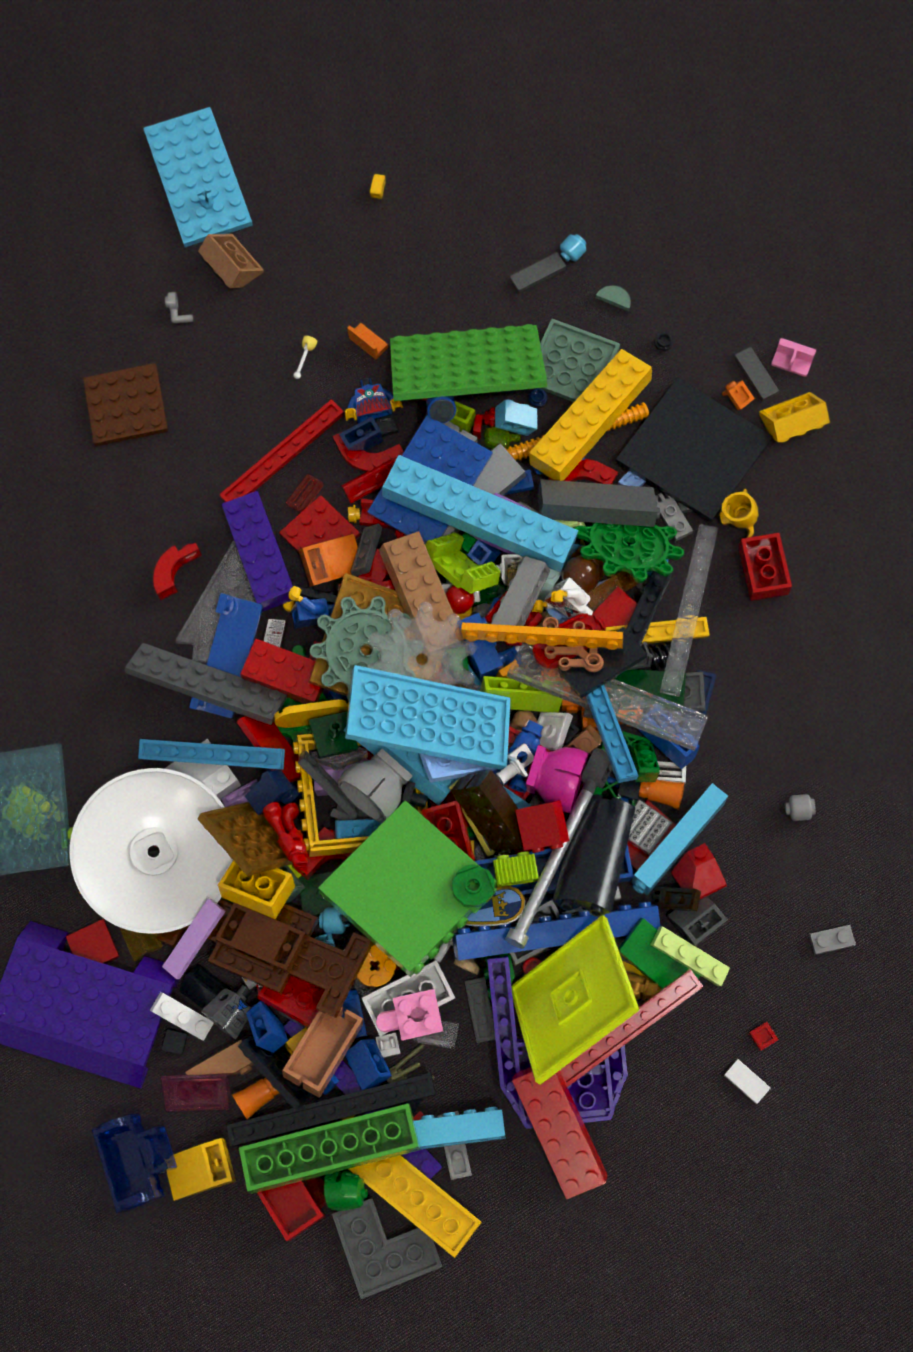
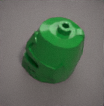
[324,1171,368,1211]

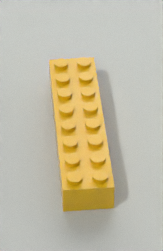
[529,349,652,481]

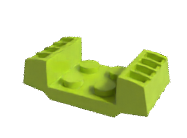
[425,532,501,594]

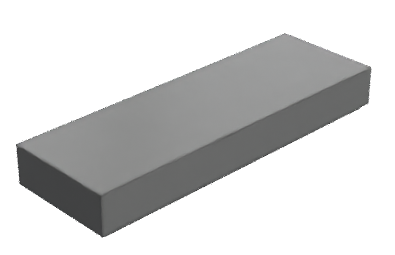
[438,1111,472,1180]

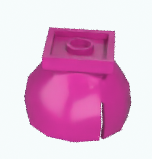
[526,745,589,813]

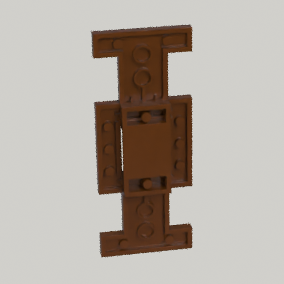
[156,899,373,1018]

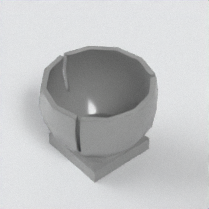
[338,749,413,823]

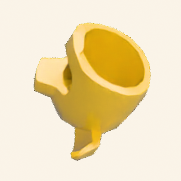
[720,489,759,538]

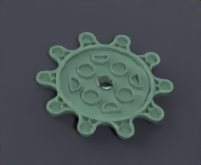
[309,596,423,701]

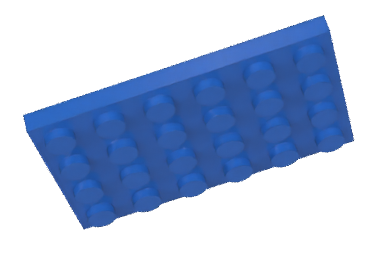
[367,415,493,544]

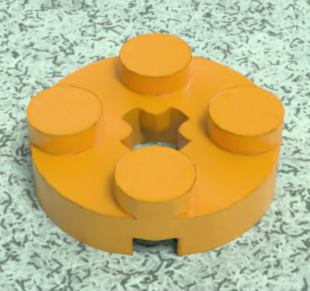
[356,945,396,987]

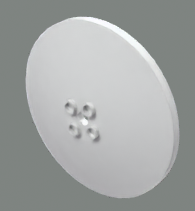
[70,768,233,934]

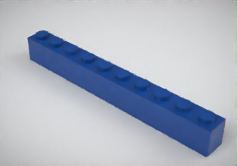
[453,901,660,960]

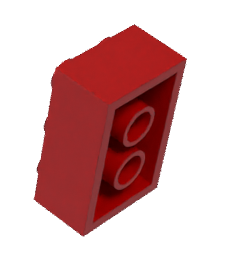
[738,533,792,601]

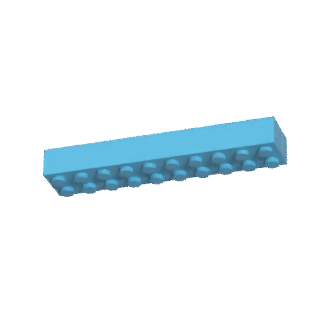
[382,455,578,572]

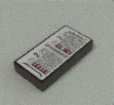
[263,618,288,648]

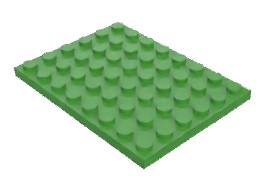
[390,324,547,401]

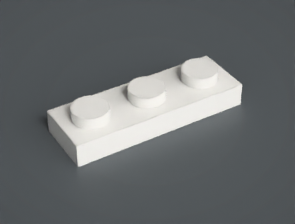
[150,992,214,1041]

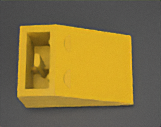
[163,1138,236,1201]

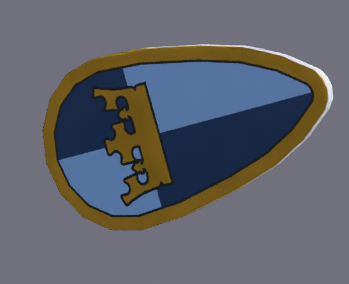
[465,886,525,926]

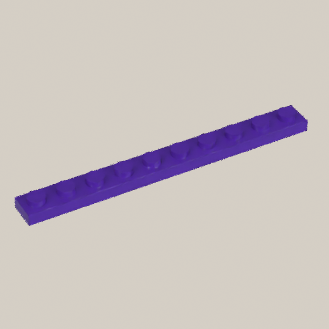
[284,1020,442,1180]

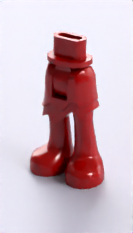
[263,802,309,867]

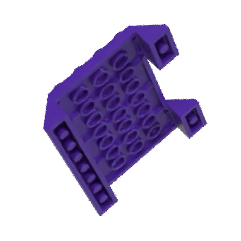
[0,921,180,1089]

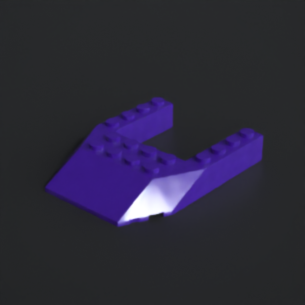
[487,955,628,1129]

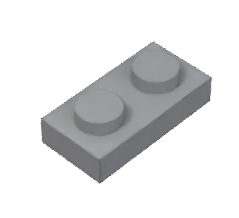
[809,925,856,955]

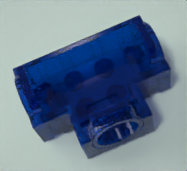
[92,1114,177,1213]

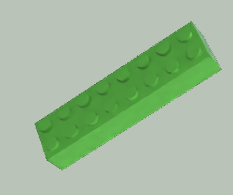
[239,1104,421,1194]

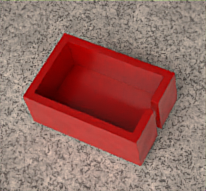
[257,1180,326,1242]

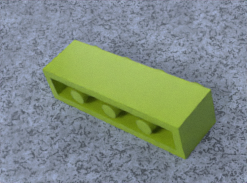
[480,676,564,713]

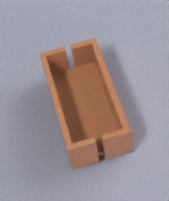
[282,1007,363,1098]

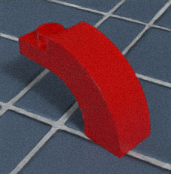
[153,542,202,600]

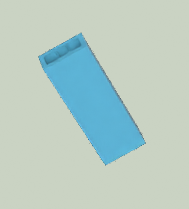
[631,783,728,895]

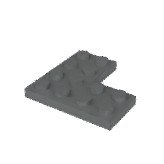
[332,1198,443,1299]

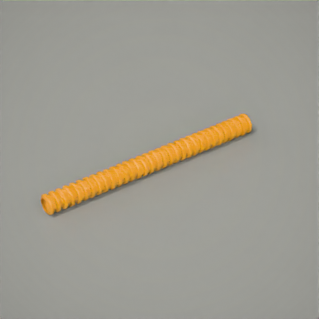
[505,402,649,461]

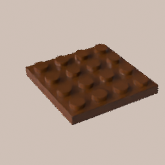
[83,363,169,447]

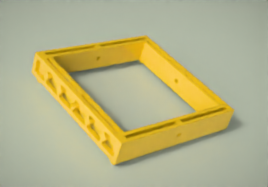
[293,734,428,857]

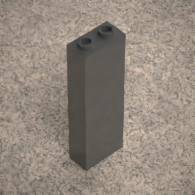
[537,479,660,527]

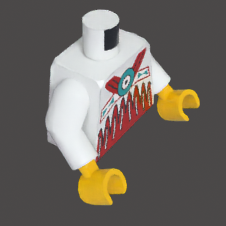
[532,577,593,618]

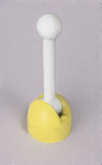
[293,336,318,379]

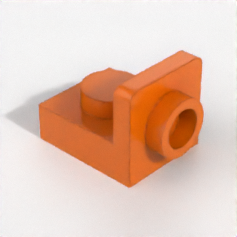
[722,380,755,410]

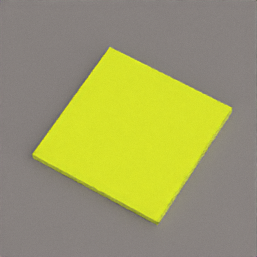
[511,915,640,1085]

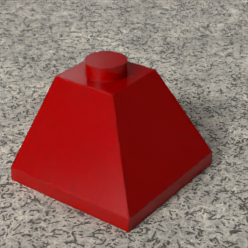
[671,843,727,899]

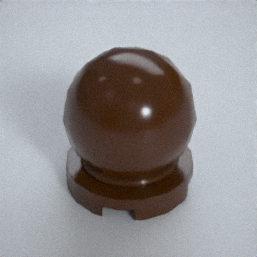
[561,546,605,593]

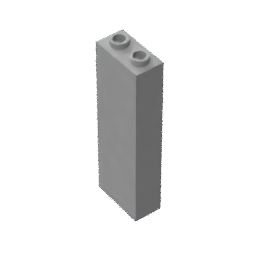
[443,443,526,536]

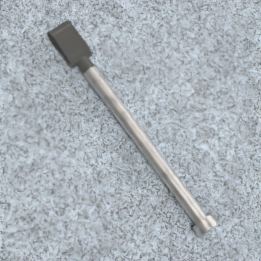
[505,748,612,949]

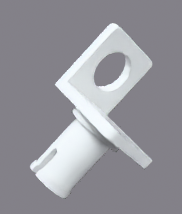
[496,554,524,586]
[496,743,534,785]

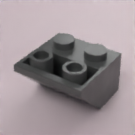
[667,897,728,947]

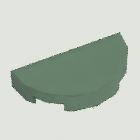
[595,285,631,311]

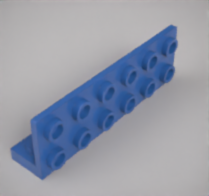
[189,593,263,718]

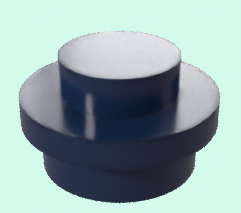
[529,388,548,407]

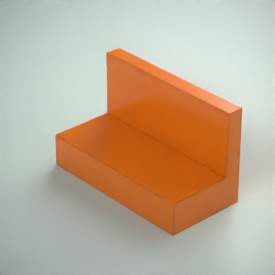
[347,323,388,360]

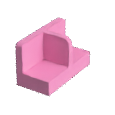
[771,338,816,377]

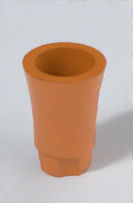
[639,779,685,810]
[232,1077,279,1120]

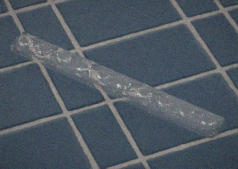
[660,524,718,697]

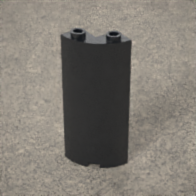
[553,795,635,917]

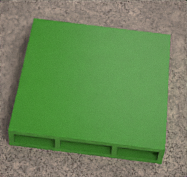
[318,800,497,977]

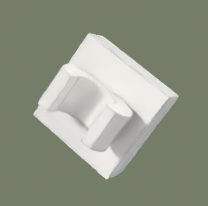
[376,1033,401,1058]

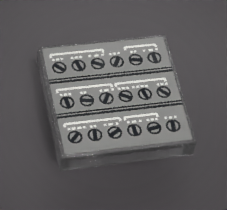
[628,799,673,856]

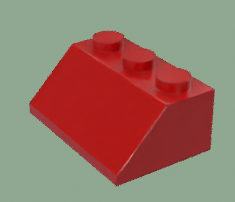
[421,801,475,860]

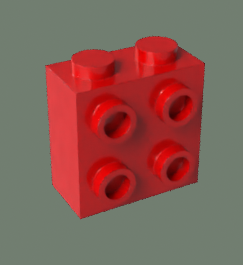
[515,800,570,853]

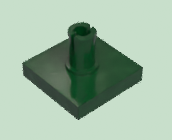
[308,711,359,759]

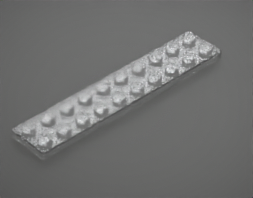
[507,643,709,751]

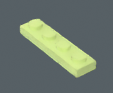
[651,926,730,986]

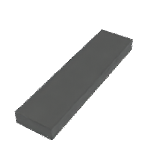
[298,751,359,819]

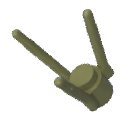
[387,1043,435,1083]

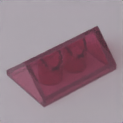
[161,1074,230,1111]

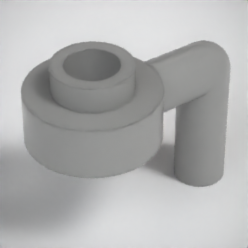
[165,292,193,323]

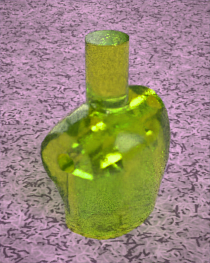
[485,427,521,449]

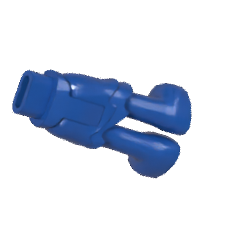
[493,720,543,793]

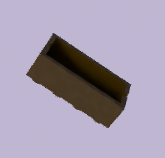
[451,770,523,852]

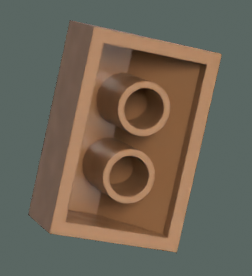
[198,234,264,288]

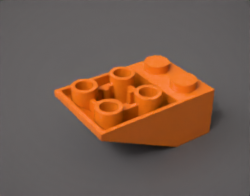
[299,534,358,587]

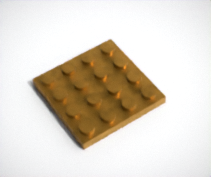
[197,802,293,876]

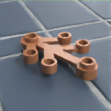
[543,617,604,672]

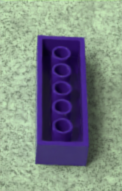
[222,491,293,612]

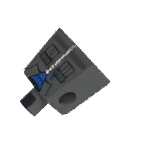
[201,985,252,1040]

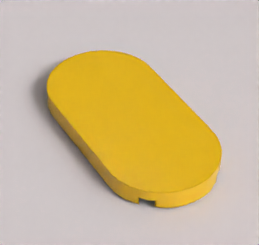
[274,700,349,728]

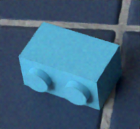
[495,400,537,436]

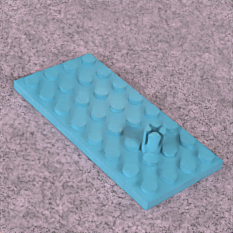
[143,107,253,247]
[345,665,511,770]

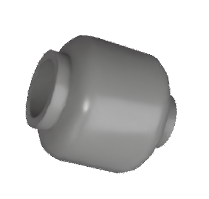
[785,794,816,821]

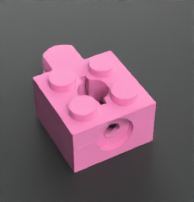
[376,989,443,1040]

